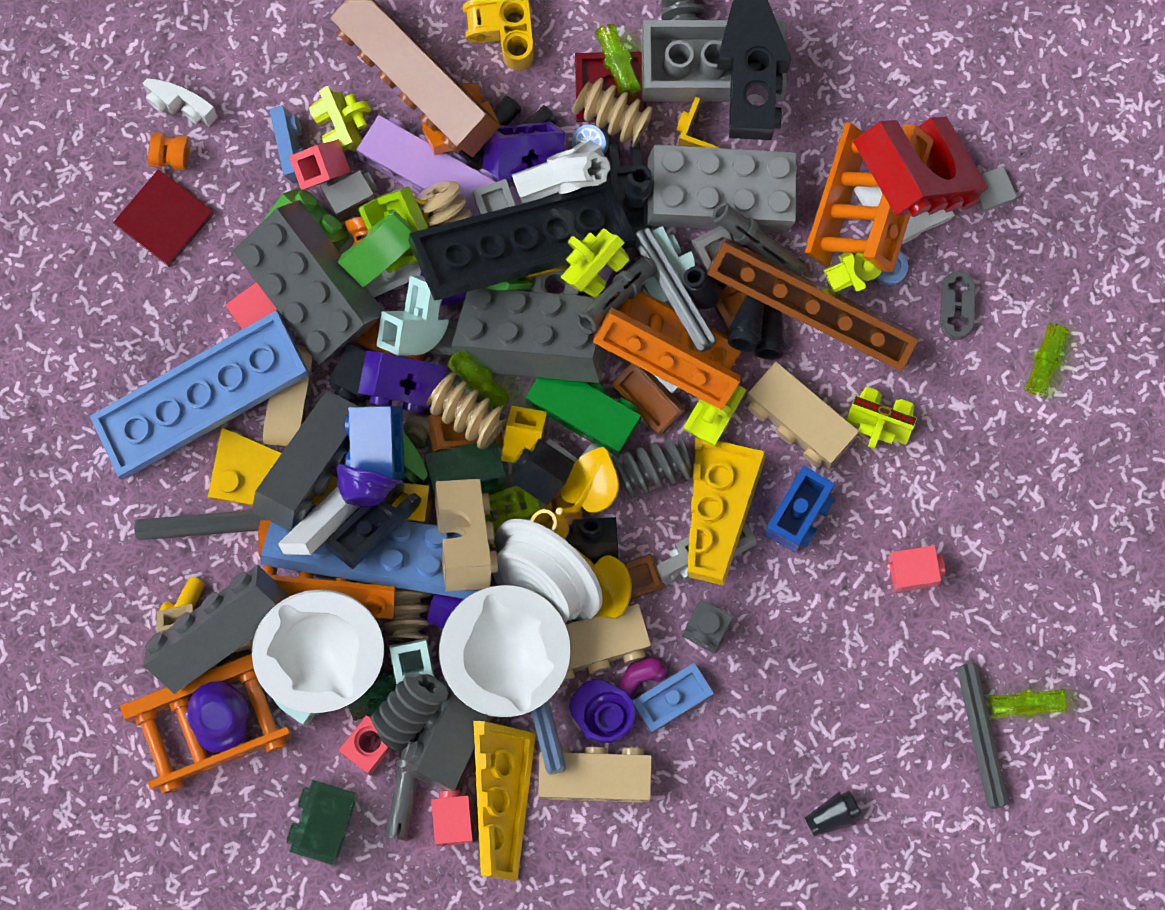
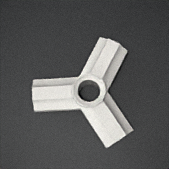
[512,140,611,203]

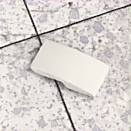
[142,78,218,127]

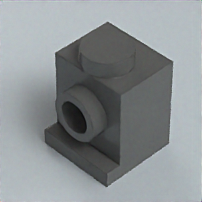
[682,599,733,654]

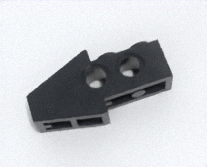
[717,0,791,140]

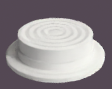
[492,519,603,623]
[439,585,570,717]
[252,590,384,713]

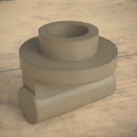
[403,412,432,446]

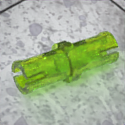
[595,24,641,95]
[1024,323,1070,398]
[448,350,508,410]
[989,689,1067,719]

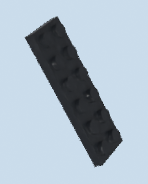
[408,181,637,301]

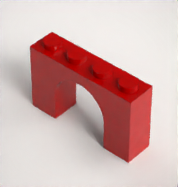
[853,116,988,217]

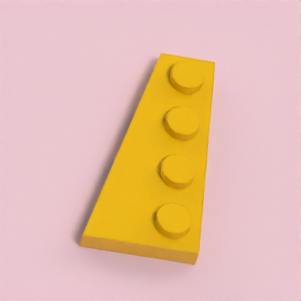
[208,427,338,506]
[687,437,766,586]
[473,721,536,881]

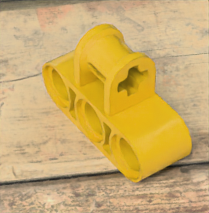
[462,0,534,71]

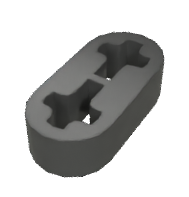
[940,271,975,340]

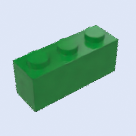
[525,377,641,458]

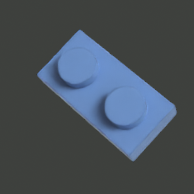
[269,105,304,183]
[633,662,714,734]

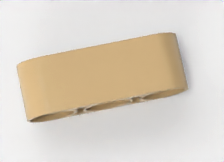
[263,345,316,447]

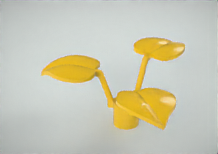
[492,447,632,619]

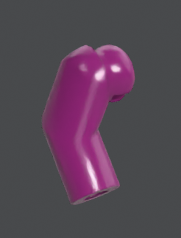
[618,657,667,699]

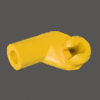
[159,577,205,611]

